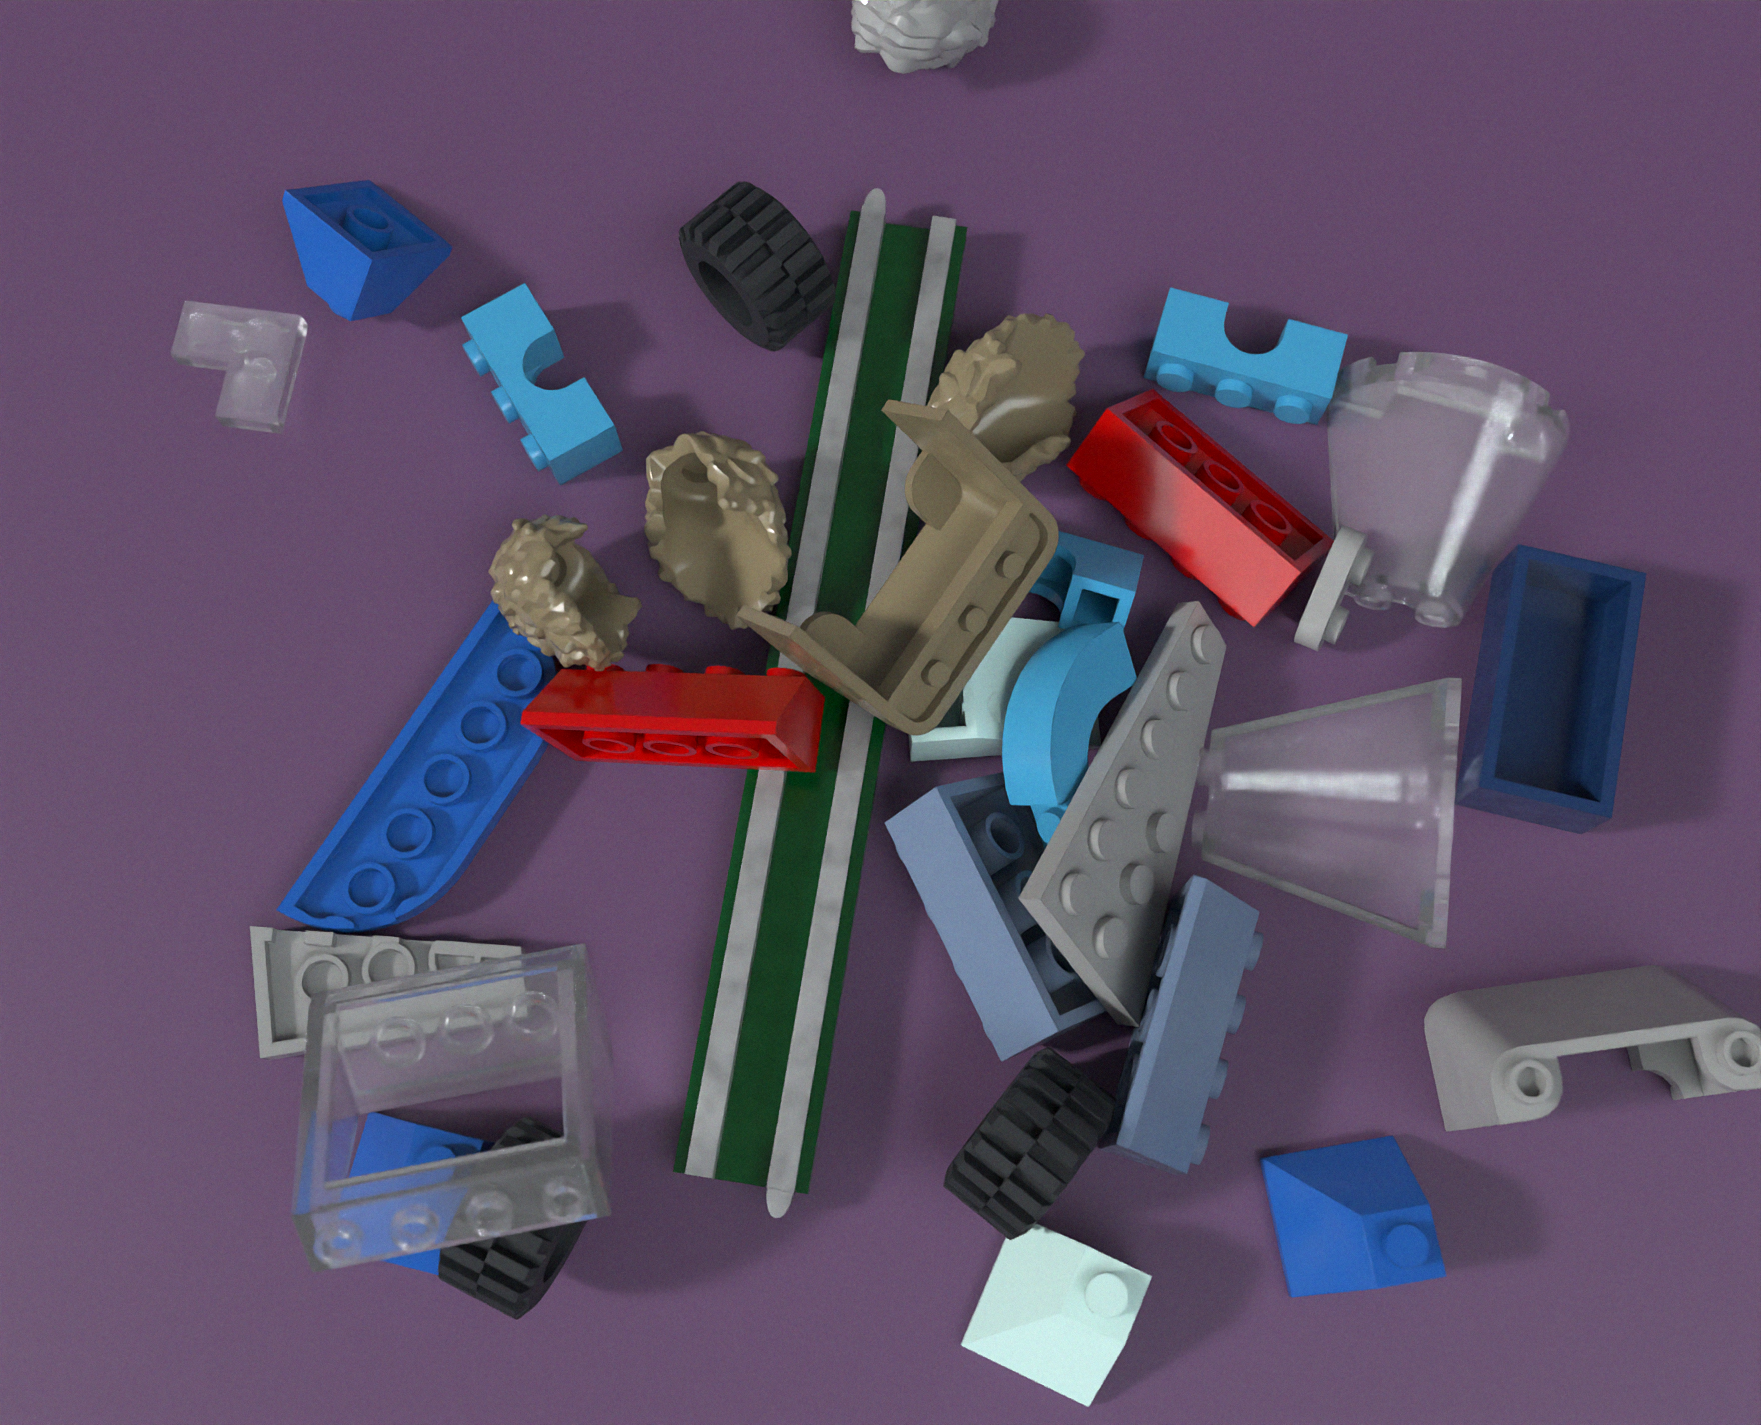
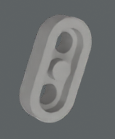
[1294,525,1375,651]

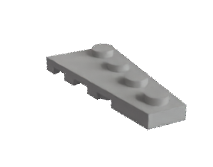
[250,926,533,1060]

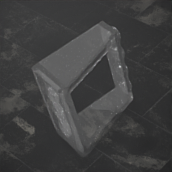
[291,943,613,1273]

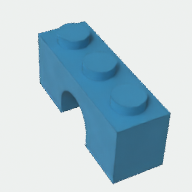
[461,283,623,485]
[1143,287,1348,425]
[1029,531,1144,630]

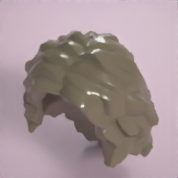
[927,313,1085,482]
[644,431,792,630]
[488,514,642,671]

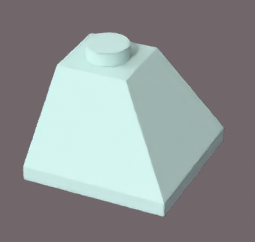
[960,1224,1152,1407]

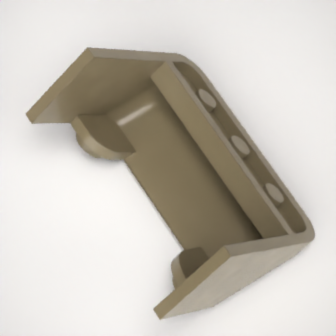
[736,399,1059,735]

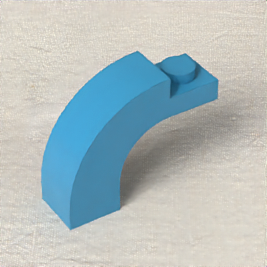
[1002,622,1137,850]

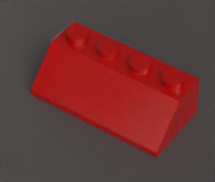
[1066,389,1334,627]
[520,664,825,772]

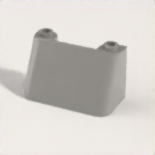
[1424,965,1761,1132]

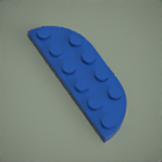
[276,600,557,933]

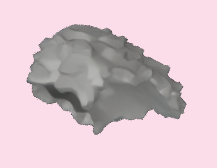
[851,0,999,74]

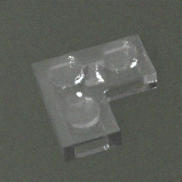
[171,300,309,434]

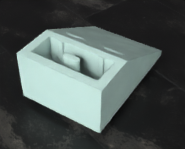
[908,617,1101,762]

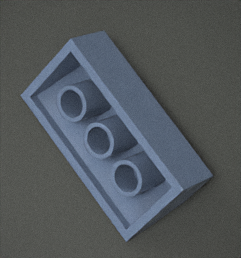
[885,772,1107,1062]
[1099,875,1264,1175]

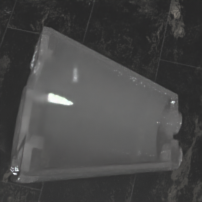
[1326,352,1570,628]
[1192,677,1462,949]

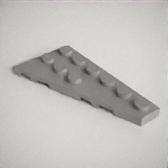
[1018,601,1227,1027]

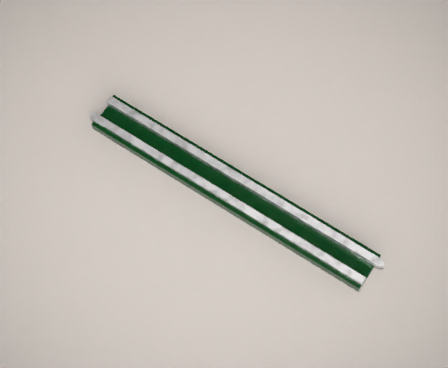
[673,188,967,1218]

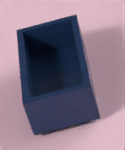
[1454,544,1647,834]

